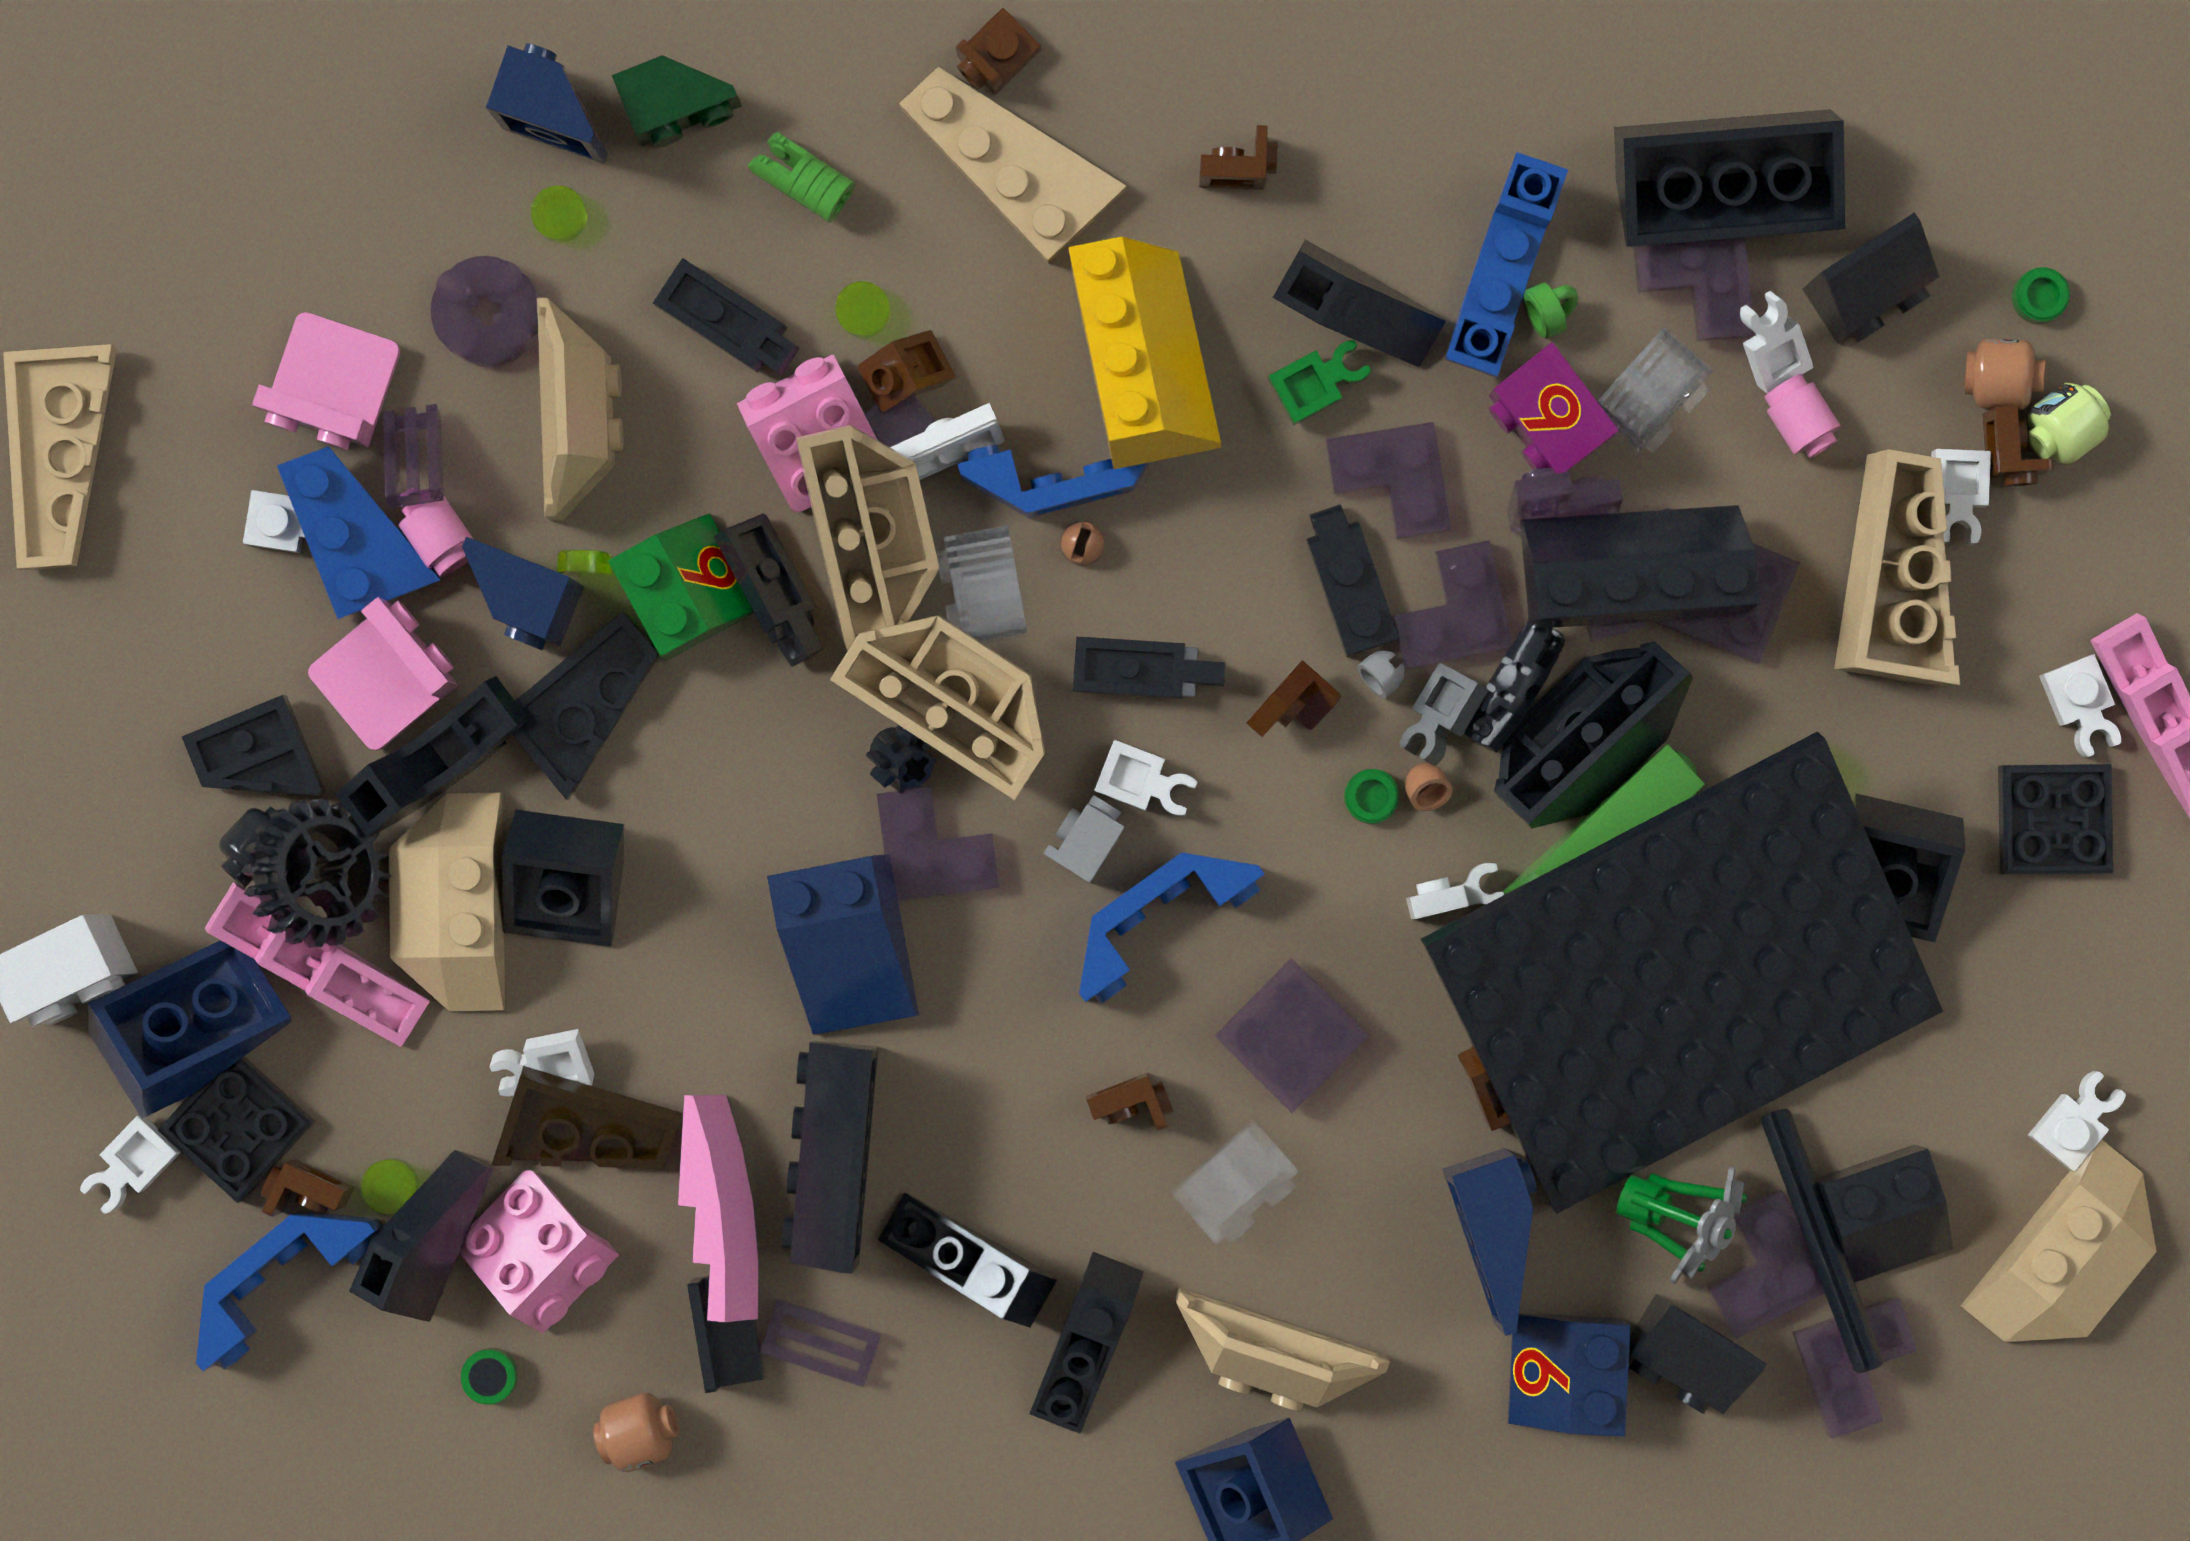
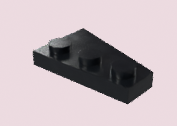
[512,611,659,800]

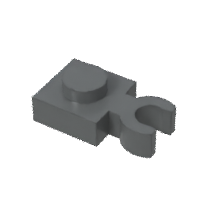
[1399,662,1489,766]

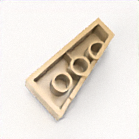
[1834,449,1960,687]

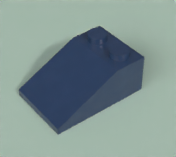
[767,854,919,1035]
[88,940,291,1119]
[1442,1148,1538,1336]

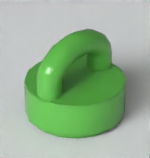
[1523,282,1579,339]

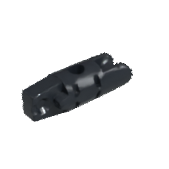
[1464,620,1566,753]

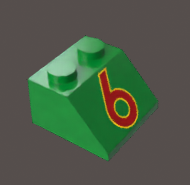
[608,513,754,661]

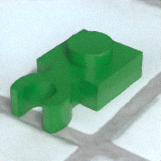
[1268,340,1371,426]

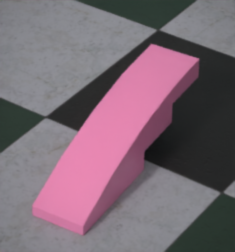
[2090,613,2190,819]
[205,882,430,1047]
[678,1094,758,1322]

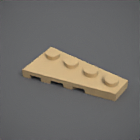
[899,67,1127,263]
[3,344,117,571]

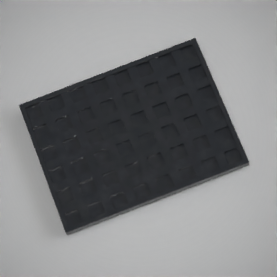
[1420,731,1943,1214]

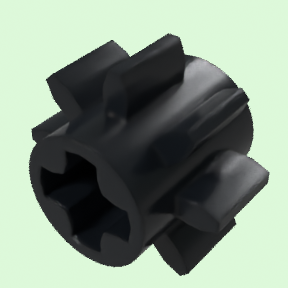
[866,725,937,794]

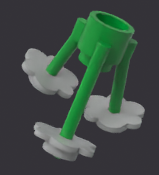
[1616,1166,1748,1285]

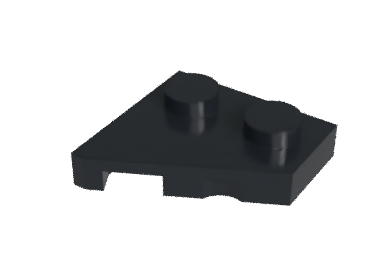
[181,695,326,796]

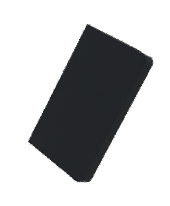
[687,1276,766,1393]

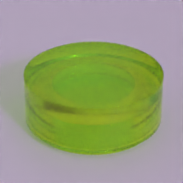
[531,185,587,242]
[835,281,890,338]
[556,550,612,576]
[361,1158,419,1214]

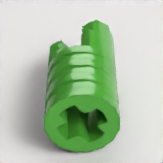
[747,132,855,223]

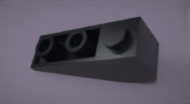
[1272,239,1447,367]
[349,1150,493,1322]
[878,1192,1057,1328]
[1029,1252,1144,1434]

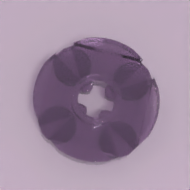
[431,256,540,367]

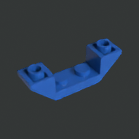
[1445,152,1568,378]
[957,445,1150,518]
[1079,852,1265,1004]
[196,1211,384,1372]

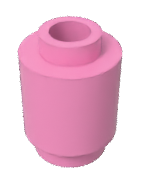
[1764,374,1841,459]
[399,493,473,577]

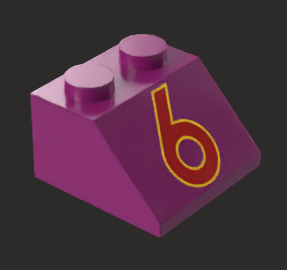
[1489,342,1619,482]

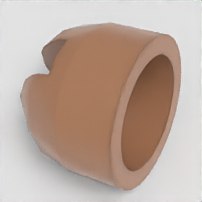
[1061,521,1104,566]
[1405,763,1453,811]

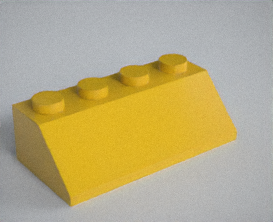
[1068,236,1222,469]

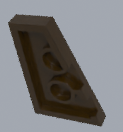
[491,1066,682,1168]

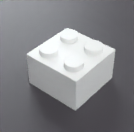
[0,914,138,1028]

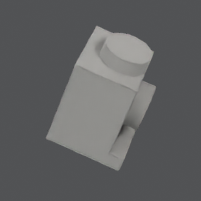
[1043,795,1125,883]

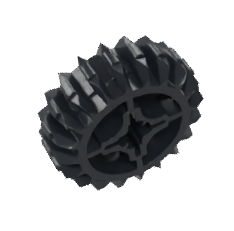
[241,798,392,948]

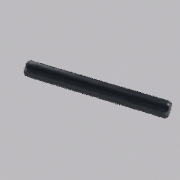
[1761,1108,1884,1373]

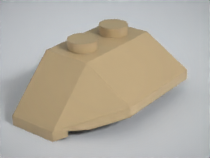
[537,298,624,522]
[796,425,939,651]
[830,615,1045,800]
[389,793,505,1011]
[1960,1140,2157,1342]
[1175,1287,1390,1412]

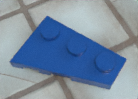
[277,446,441,619]

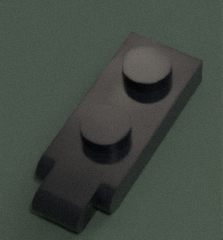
[653,258,800,376]
[1306,504,1399,657]

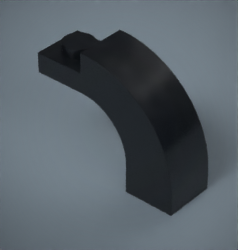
[335,676,529,838]

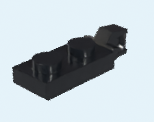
[714,513,823,667]
[1073,637,1226,699]

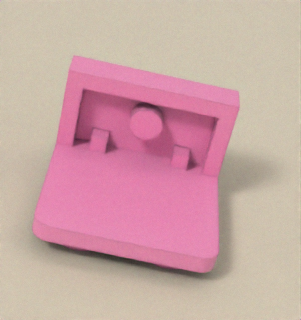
[252,312,400,450]
[737,354,877,512]
[308,597,458,750]
[459,1170,619,1333]

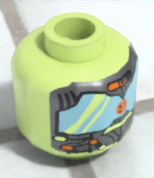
[2027,383,2111,464]

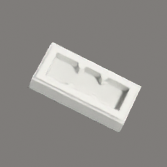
[890,403,1005,480]

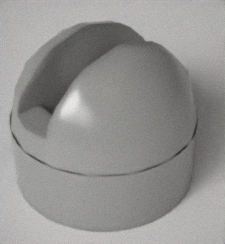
[1357,651,1405,699]

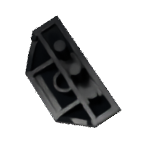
[1494,641,1693,829]

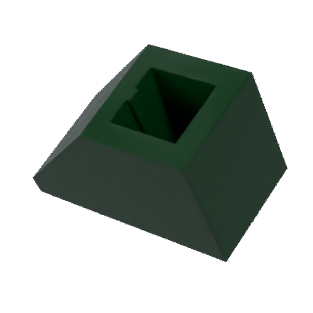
[612,55,742,148]

